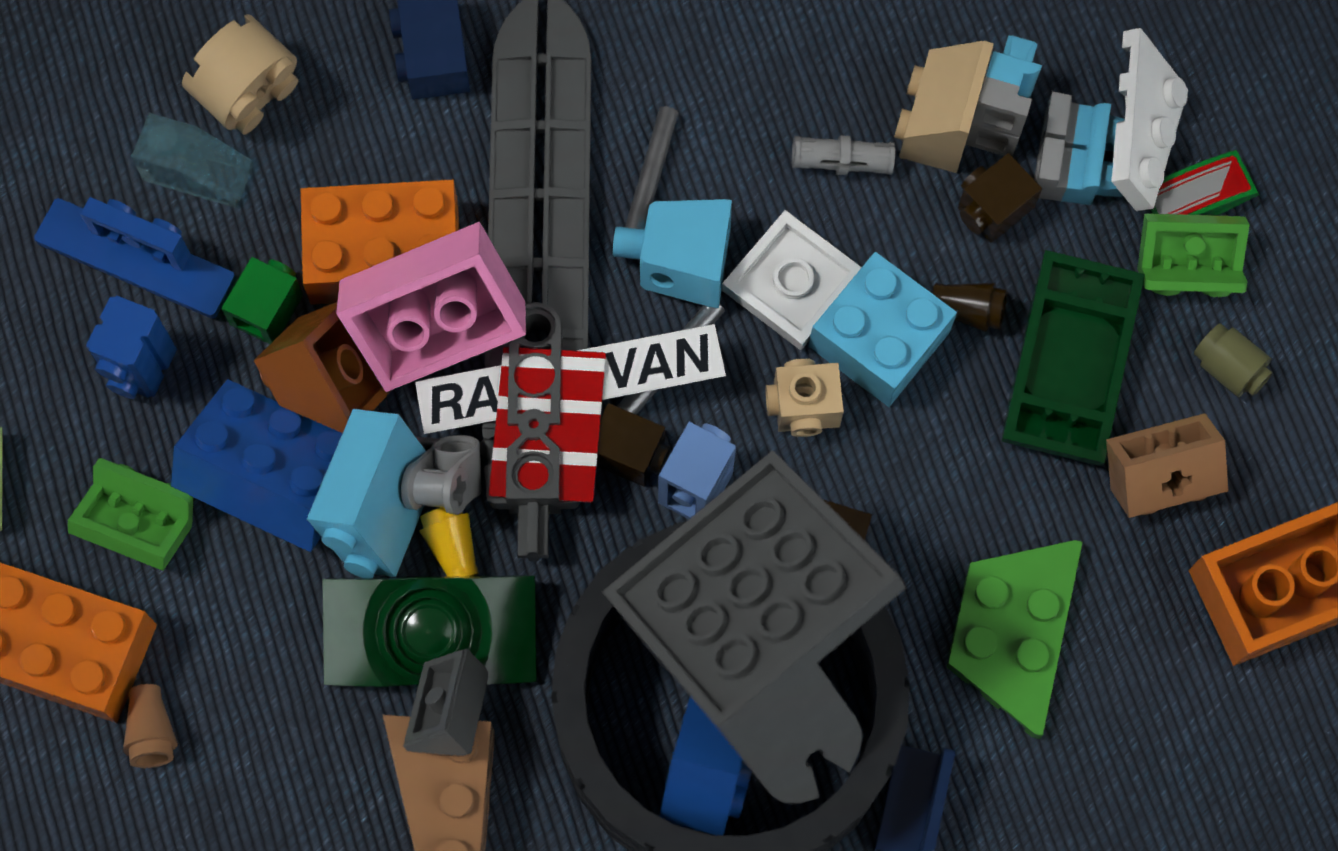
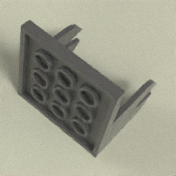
[602,450,906,803]

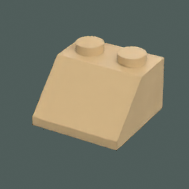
[894,41,994,173]

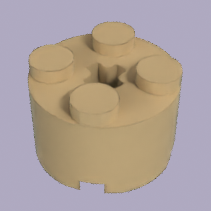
[182,15,299,135]

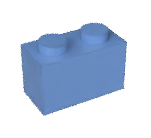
[658,421,736,519]

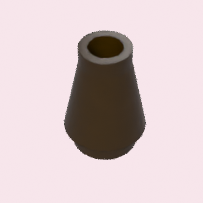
[932,282,1007,332]

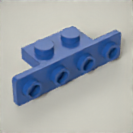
[34,197,236,319]

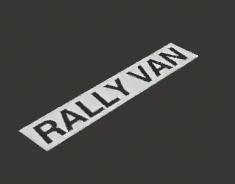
[415,324,726,434]

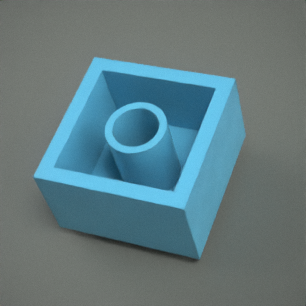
[808,252,957,407]

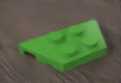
[946,540,1083,739]

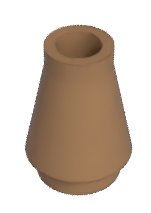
[123,684,178,768]

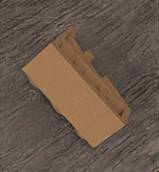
[383,715,495,851]

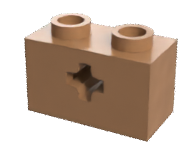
[1106,413,1228,518]

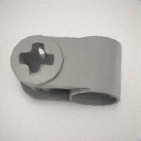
[401,435,483,515]

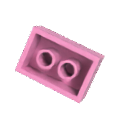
[336,221,526,392]

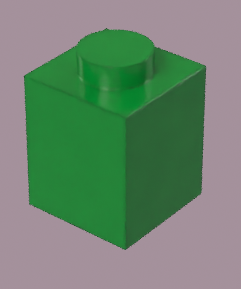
[221,257,304,344]

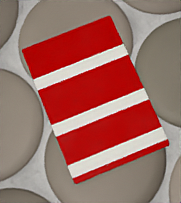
[489,347,606,502]

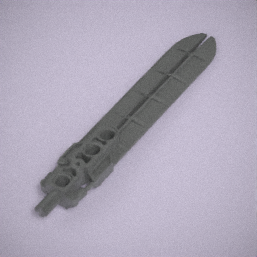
[482,0,591,561]

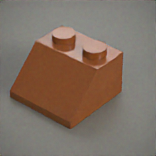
[253,302,392,433]

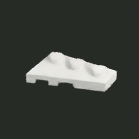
[1111,28,1188,211]

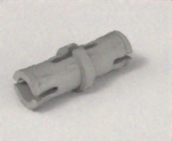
[792,135,895,175]

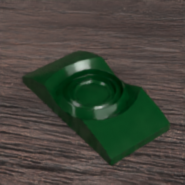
[1001,250,1145,466]
[322,575,537,687]

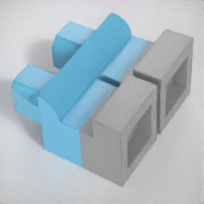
[965,36,1042,157]
[1034,91,1125,205]

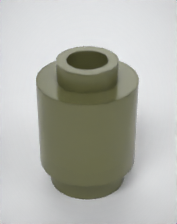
[1194,323,1273,397]

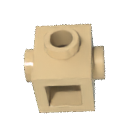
[765,359,844,437]

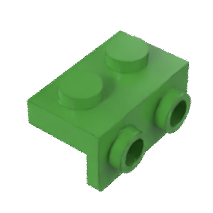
[1137,213,1250,297]
[68,458,194,571]

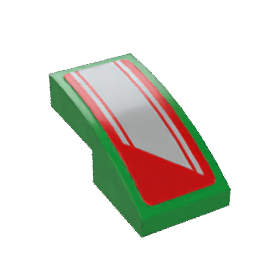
[1151,150,1259,216]

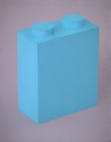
[307,409,426,578]

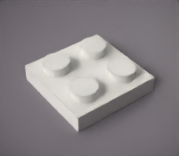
[722,210,862,350]

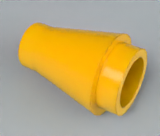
[419,508,479,576]

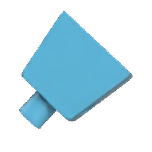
[613,199,732,308]

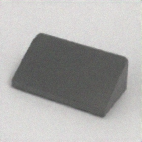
[403,648,489,756]

